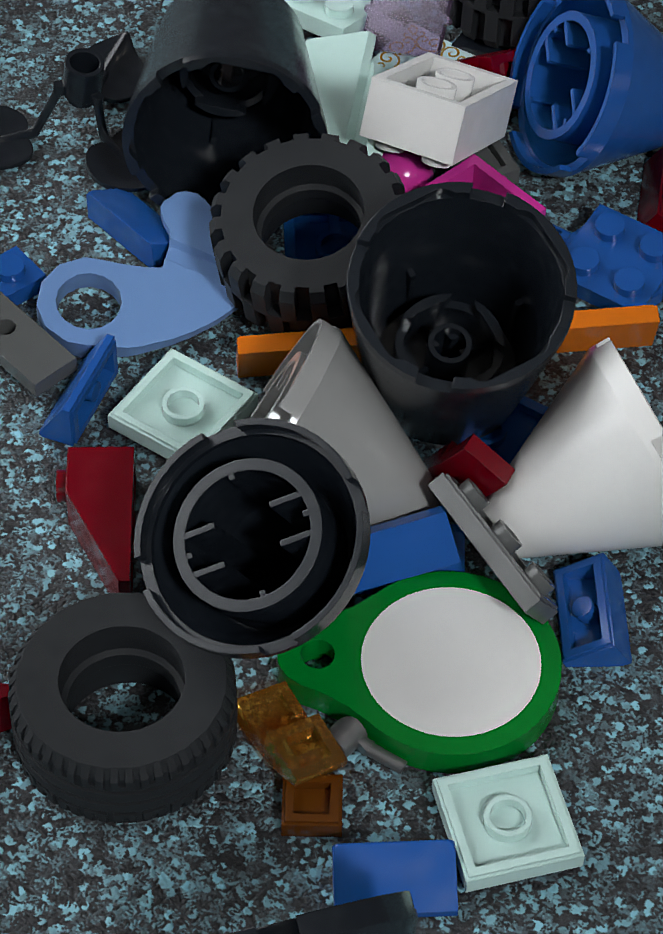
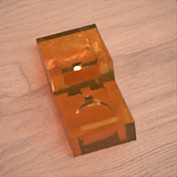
[237,681,348,786]

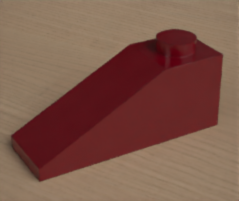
[56,447,137,593]

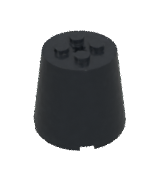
[122,0,328,207]
[346,182,577,445]

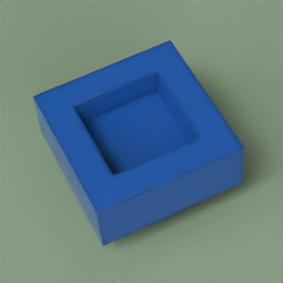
[0,246,46,306]

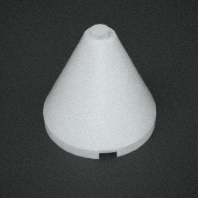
[483,337,663,559]

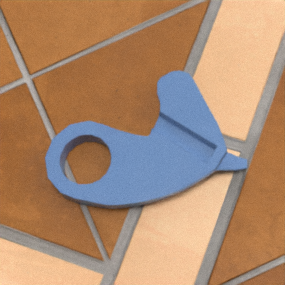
[36,191,238,358]

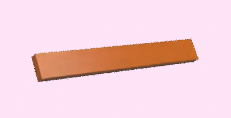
[236,305,660,378]

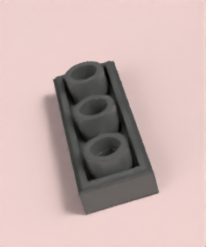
[0,291,77,397]
[428,472,558,624]

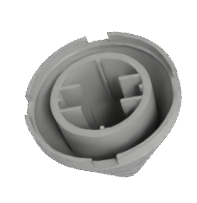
[245,318,448,526]

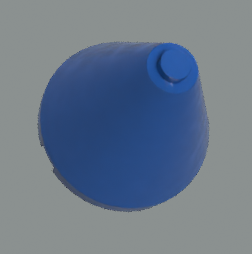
[509,0,663,178]

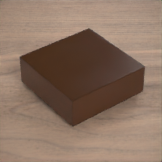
[281,773,343,837]

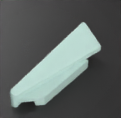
[305,31,387,156]

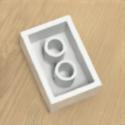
[359,52,518,168]

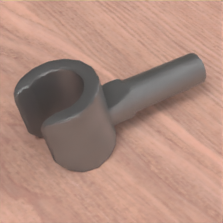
[323,716,408,774]

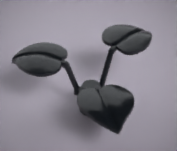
[0,31,148,192]

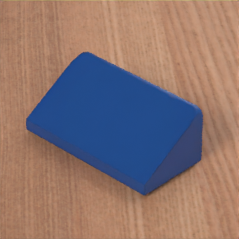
[86,189,169,267]
[39,334,118,447]
[553,553,632,667]
[331,839,458,917]

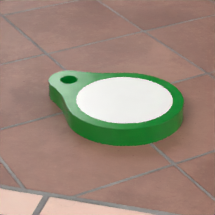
[277,571,562,774]

